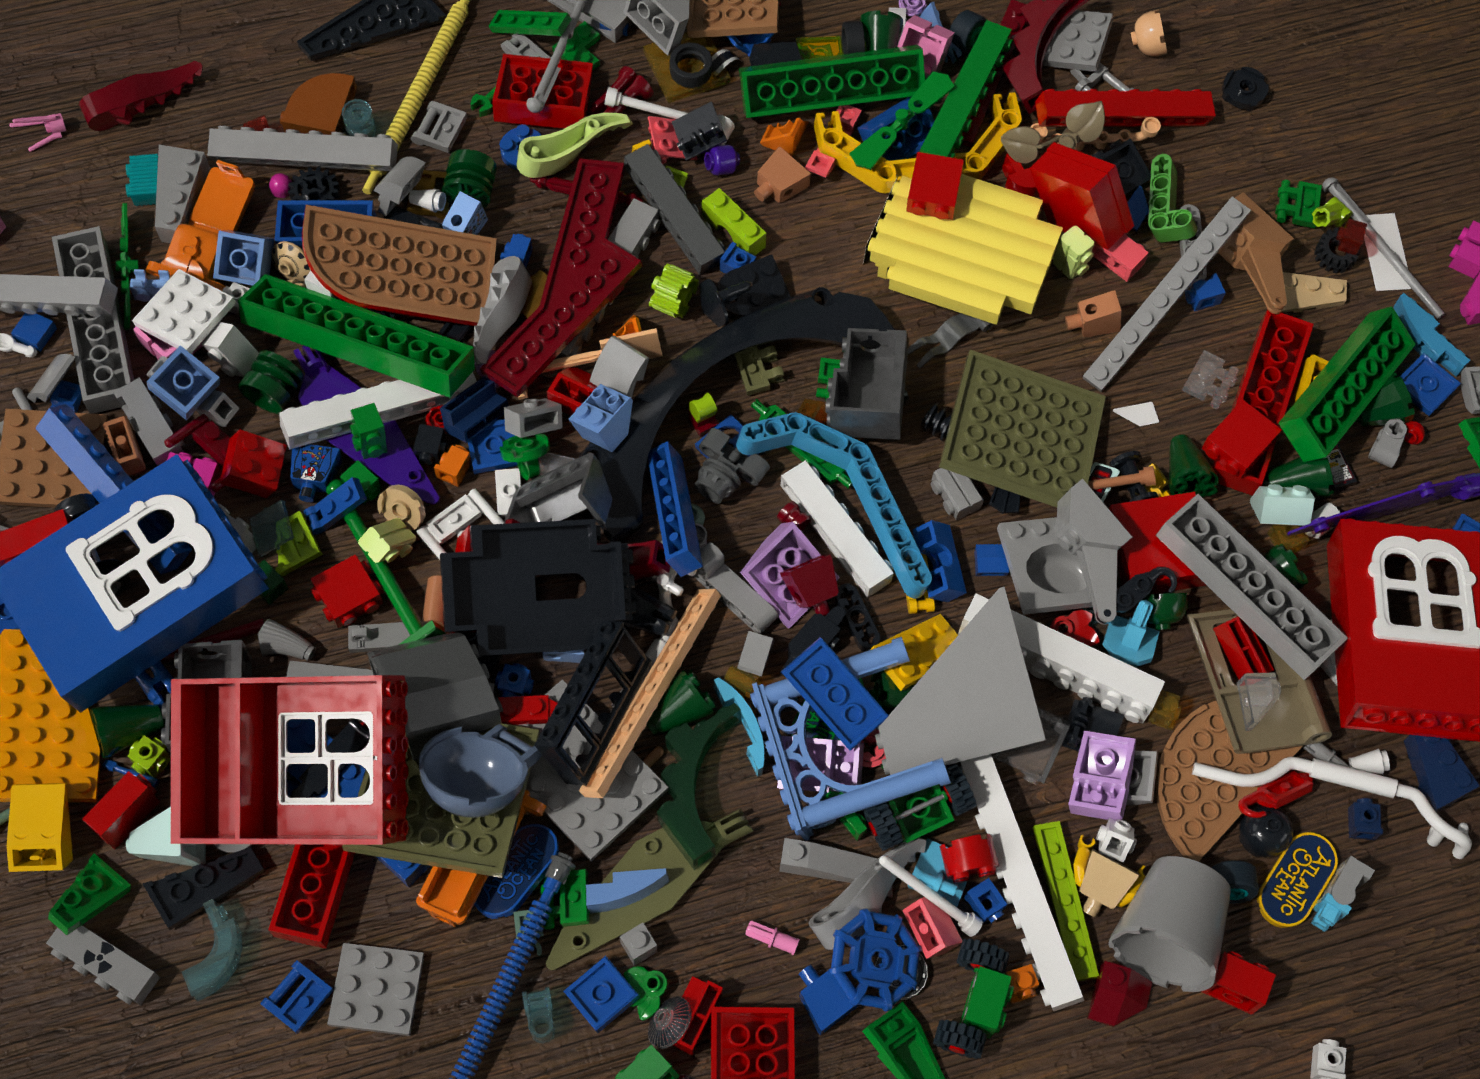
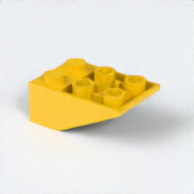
[6,783,73,872]

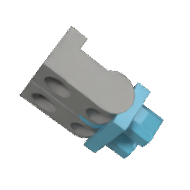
[1311,856,1375,932]

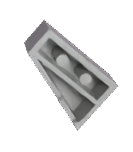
[113,377,185,466]

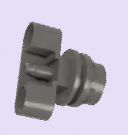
[694,428,770,504]

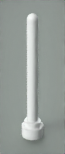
[604,87,688,119]
[879,855,983,937]

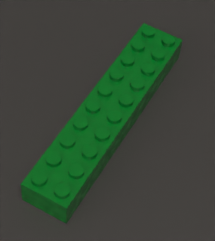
[238,274,475,398]

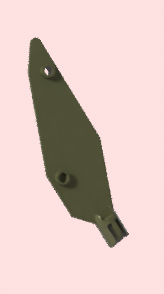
[546,808,753,971]

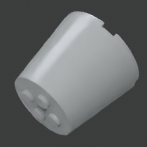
[1108,856,1231,992]

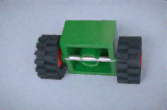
[863,764,977,851]
[933,939,1014,1059]

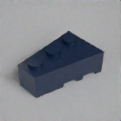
[1404,735,1480,813]

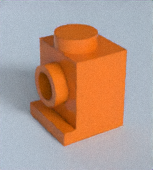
[434,445,472,487]
[1005,964,1039,1004]

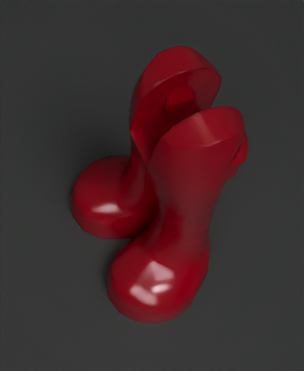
[588,66,654,116]

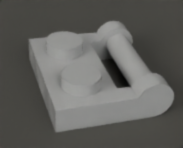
[411,101,467,153]

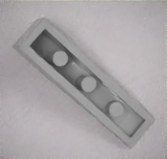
[779,838,877,883]

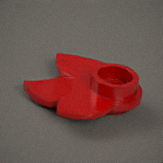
[1050,610,1100,647]

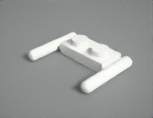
[416,489,504,560]

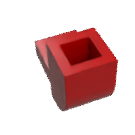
[1002,154,1039,198]

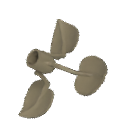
[1001,101,1105,163]

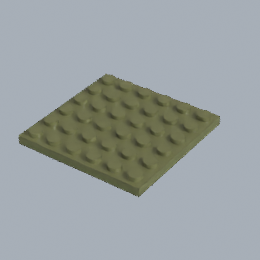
[939,350,1106,508]
[342,723,540,878]

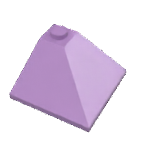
[740,522,840,628]

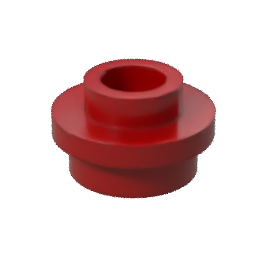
[1404,421,1425,444]

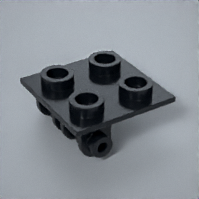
[672,101,727,161]
[1059,697,1124,752]

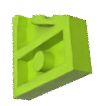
[275,511,323,577]

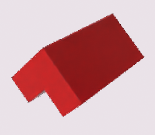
[1213,616,1274,685]
[663,976,723,1056]

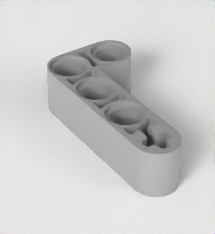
[694,542,779,634]

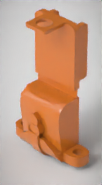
[145,160,255,291]
[416,790,547,927]

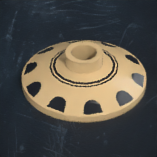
[272,241,311,284]

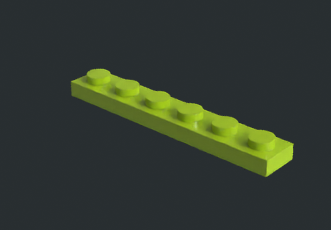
[1033,821,1099,982]

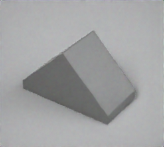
[737,631,775,677]

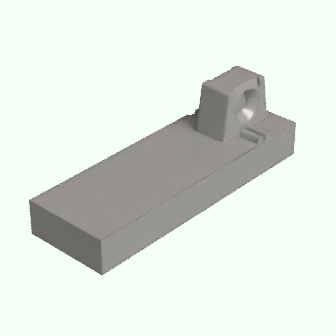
[348,621,422,653]

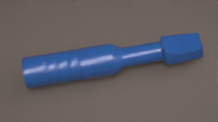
[102,759,160,789]

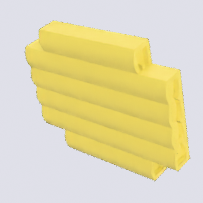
[868,174,1063,325]

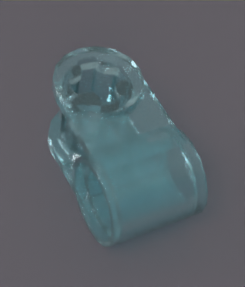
[522,987,555,1043]

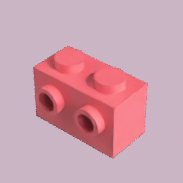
[1092,233,1149,282]
[902,897,962,959]

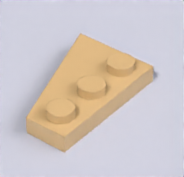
[1274,272,1347,313]

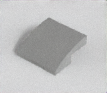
[590,336,649,398]
[26,354,75,403]

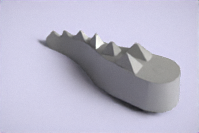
[473,256,532,365]
[809,838,926,950]

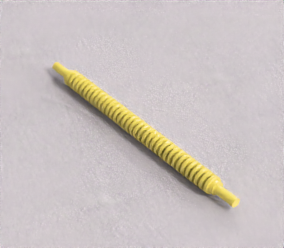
[362,0,470,194]

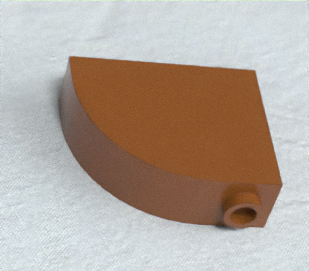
[280,73,357,135]

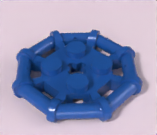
[829,908,922,1012]

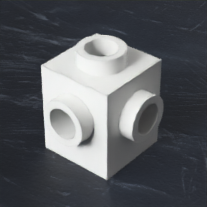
[1096,818,1137,863]

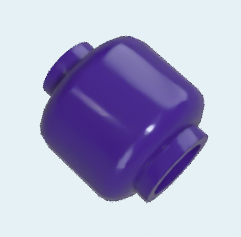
[704,144,740,176]

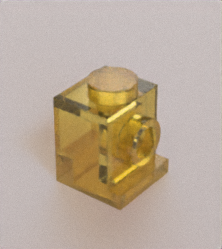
[1267,524,1310,553]
[1147,690,1182,730]

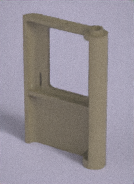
[1187,609,1332,754]

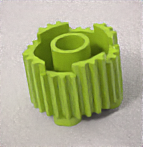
[649,263,699,318]

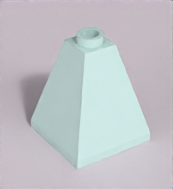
[126,807,206,866]

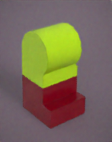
[688,393,719,437]

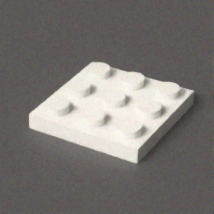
[132,269,236,354]

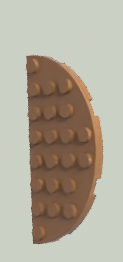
[1156,701,1303,862]

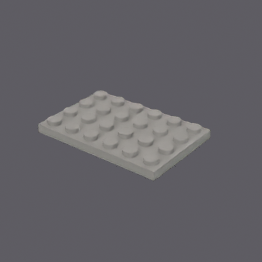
[514,680,669,862]

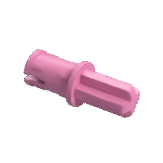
[746,921,800,955]

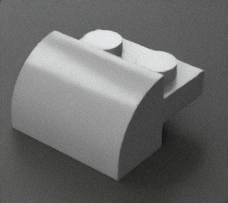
[374,157,426,216]

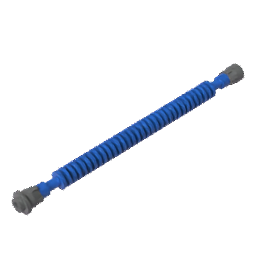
[449,852,576,1079]

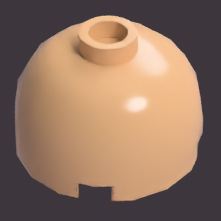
[1131,9,1167,56]

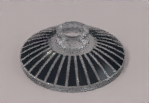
[648,996,692,1049]

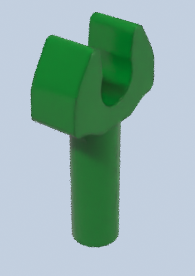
[470,86,496,117]

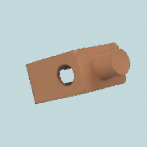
[754,147,811,203]
[1065,290,1122,337]

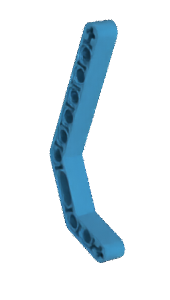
[736,412,932,599]

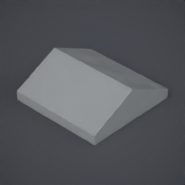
[1126,751,1158,806]

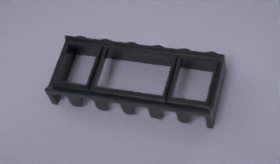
[534,621,652,786]

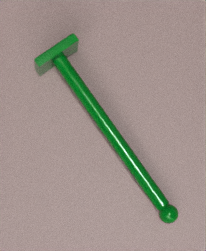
[326,479,451,645]

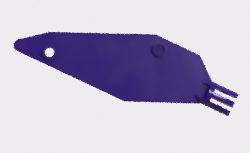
[293,346,439,505]
[1287,473,1480,536]

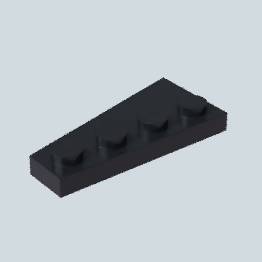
[143,847,265,930]

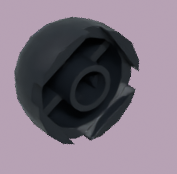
[1239,805,1294,859]

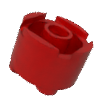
[939,834,999,884]

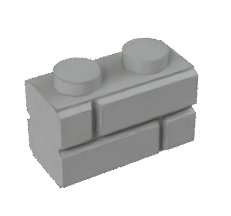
[931,468,984,520]

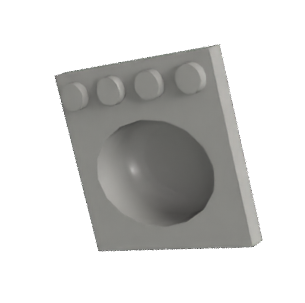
[997,517,1118,615]

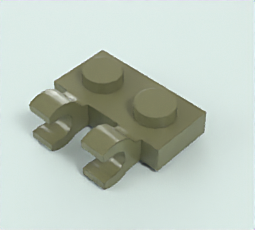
[734,346,784,396]

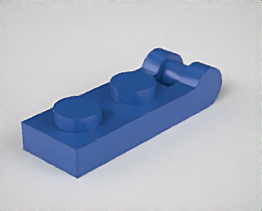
[304,477,367,535]

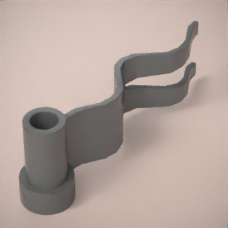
[907,313,993,369]

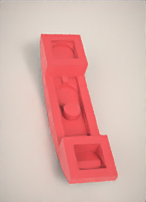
[805,105,862,178]

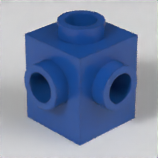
[495,663,534,697]

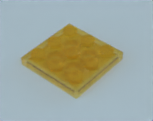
[643,32,731,103]

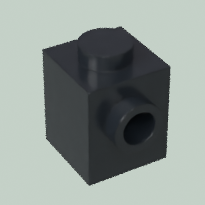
[413,424,448,465]

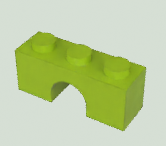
[702,188,766,256]

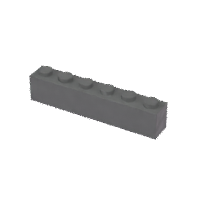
[624,144,725,275]

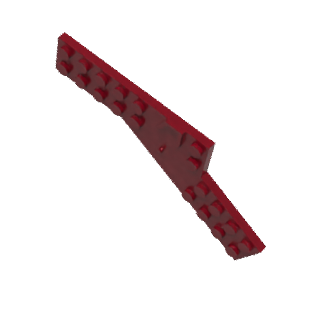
[480,158,642,398]

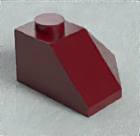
[1087,961,1152,1027]

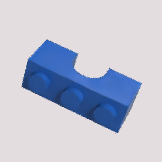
[913,520,967,602]

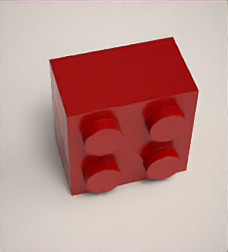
[220,429,287,499]
[1201,951,1276,1015]

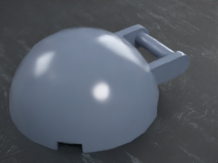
[419,724,542,818]

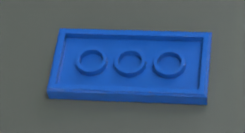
[781,637,889,751]

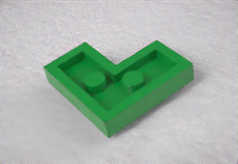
[552,21,600,70]

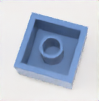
[213,230,274,286]
[147,345,220,420]

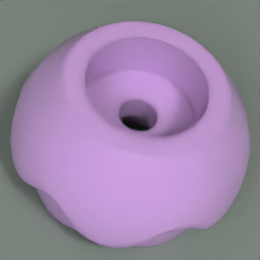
[899,0,927,17]

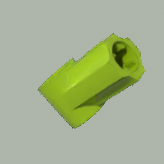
[1312,197,1352,227]

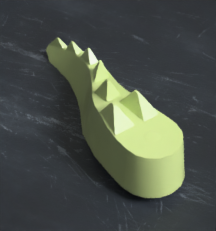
[516,113,633,178]

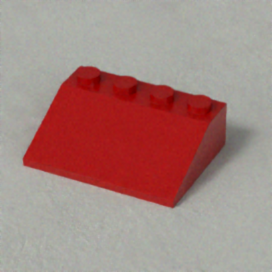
[492,54,593,129]
[711,1007,795,1079]

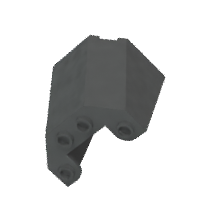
[367,632,503,761]

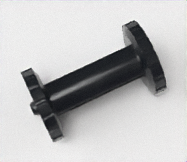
[1110,451,1159,502]

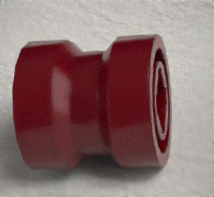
[777,501,811,532]

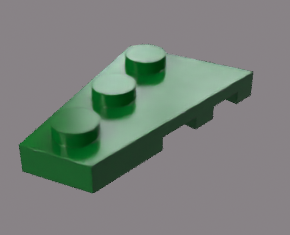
[48,853,131,935]

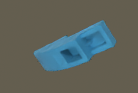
[1393,293,1470,377]

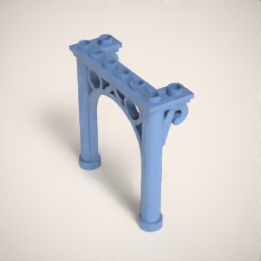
[750,637,951,841]

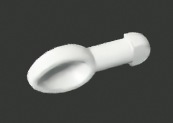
[0,333,37,358]

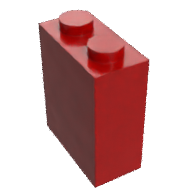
[906,152,964,220]
[1201,400,1282,479]
[82,771,160,850]

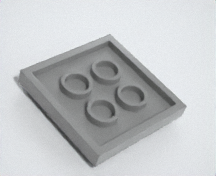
[1042,10,1113,72]
[327,943,425,1036]

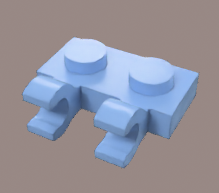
[129,269,171,302]

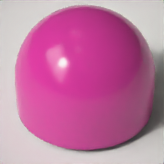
[269,173,292,198]

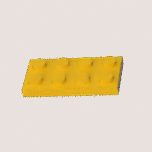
[871,614,958,691]

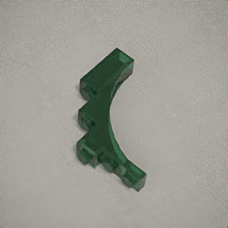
[657,703,741,870]

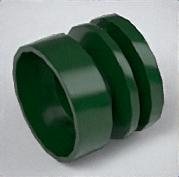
[442,149,497,208]
[238,350,304,414]

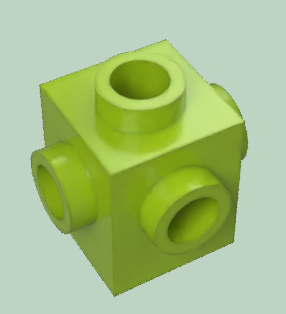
[127,735,171,778]

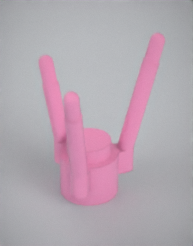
[9,113,66,152]

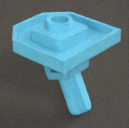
[1102,600,1160,667]

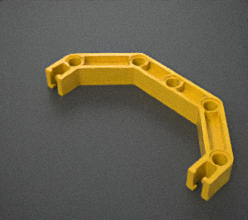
[814,92,1022,193]

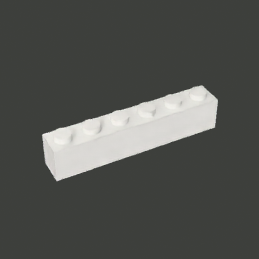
[780,460,894,598]

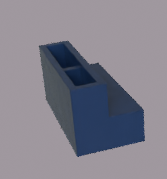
[440,376,509,443]

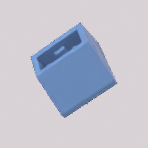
[569,384,633,452]

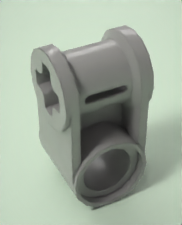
[1368,419,1407,468]

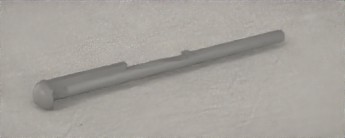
[526,0,587,113]
[1322,177,1445,319]

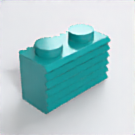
[126,153,158,206]

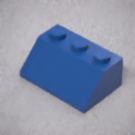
[858,97,934,161]

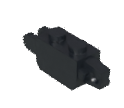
[781,606,846,677]

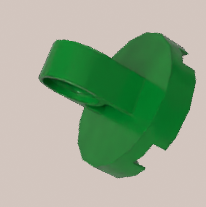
[499,433,550,480]

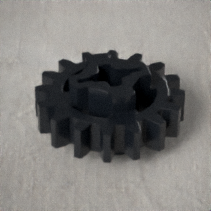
[288,166,340,200]

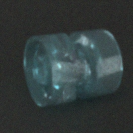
[342,99,376,137]

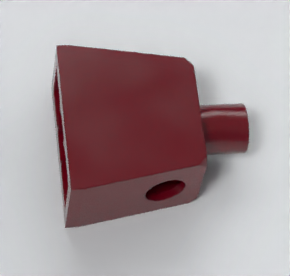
[780,554,839,616]

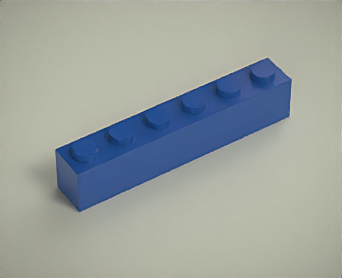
[648,441,703,577]

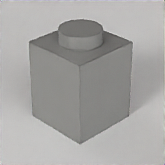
[620,923,657,966]

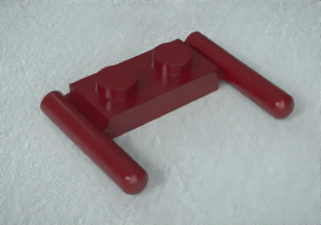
[164,414,230,492]

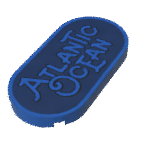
[474,824,559,919]

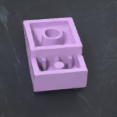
[1068,731,1136,820]
[777,736,864,792]

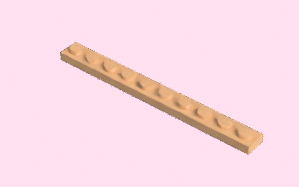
[579,589,721,798]

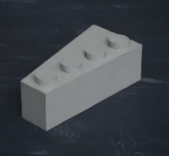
[155,145,210,243]

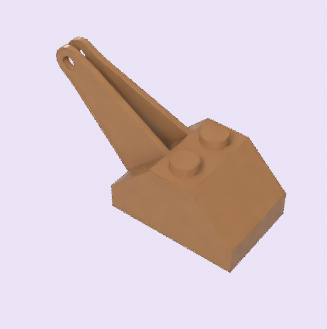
[1218,192,1294,314]

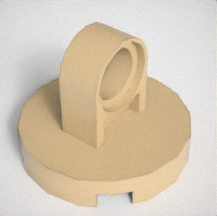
[377,484,425,530]

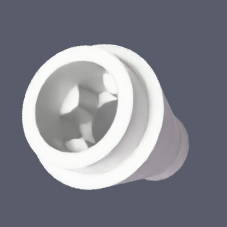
[409,189,446,213]
[1349,749,1390,774]

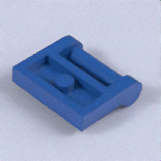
[260,960,334,1034]

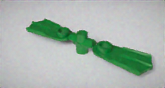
[850,71,955,170]
[115,203,138,330]

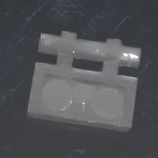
[1182,350,1239,409]

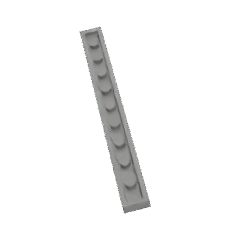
[1083,197,1251,393]

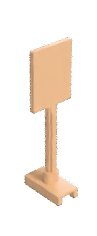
[518,328,663,400]

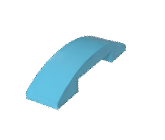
[714,677,764,777]

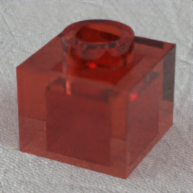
[1336,219,1367,255]

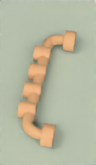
[1031,117,1161,151]

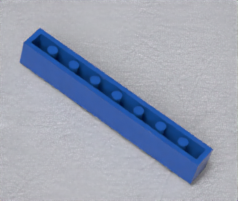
[35,404,192,574]

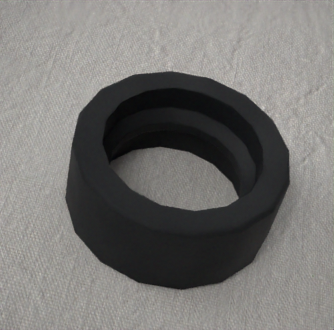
[842,21,865,54]
[670,43,712,88]

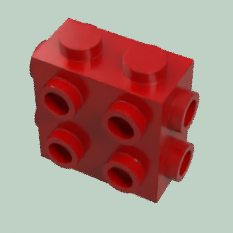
[310,554,384,628]

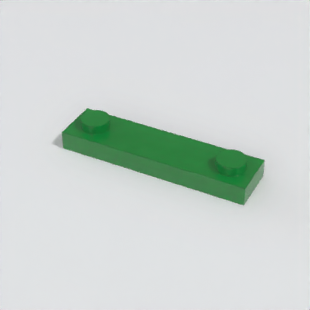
[488,10,572,36]

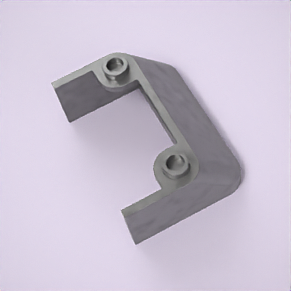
[504,453,612,526]

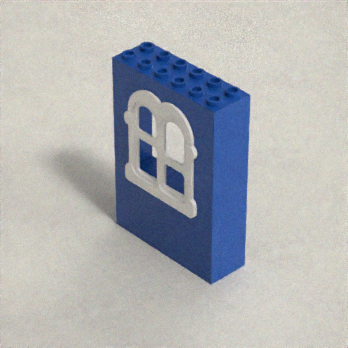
[0,454,269,713]

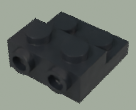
[1092,138,1151,194]

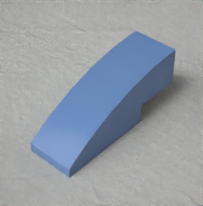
[586,868,669,914]

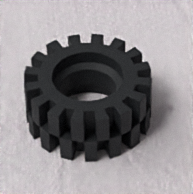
[1314,228,1361,274]

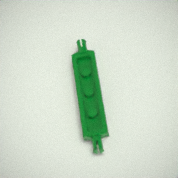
[751,399,853,489]

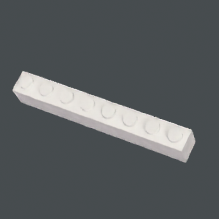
[279,372,477,450]

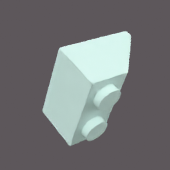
[1250,484,1315,525]

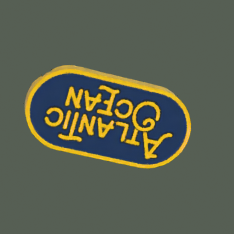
[1257,832,1338,928]

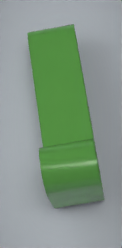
[1148,154,1198,242]

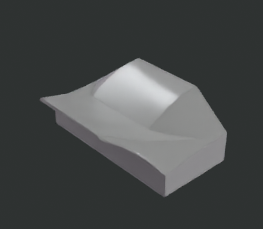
[1461,366,1480,414]

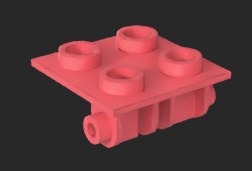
[648,116,697,164]

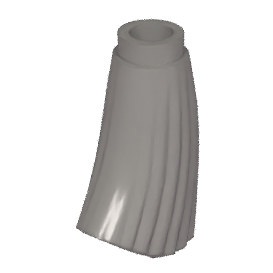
[258,619,316,661]

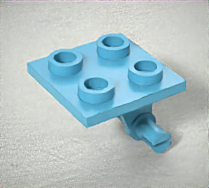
[907,839,967,907]

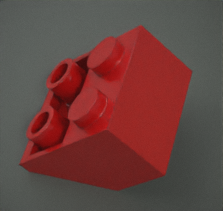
[547,366,597,416]

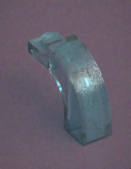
[182,899,242,1002]

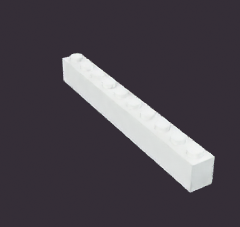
[959,754,1084,1012]

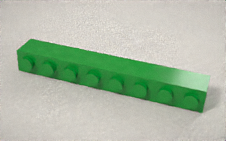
[920,20,1013,158]

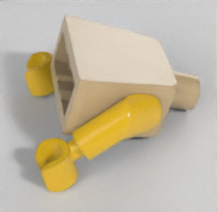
[1073,835,1146,918]

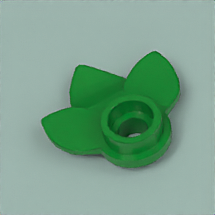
[624,966,668,1021]

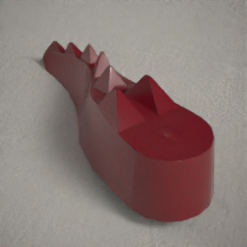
[79,61,203,131]

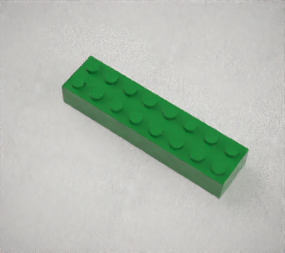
[739,45,925,118]
[1278,306,1416,462]

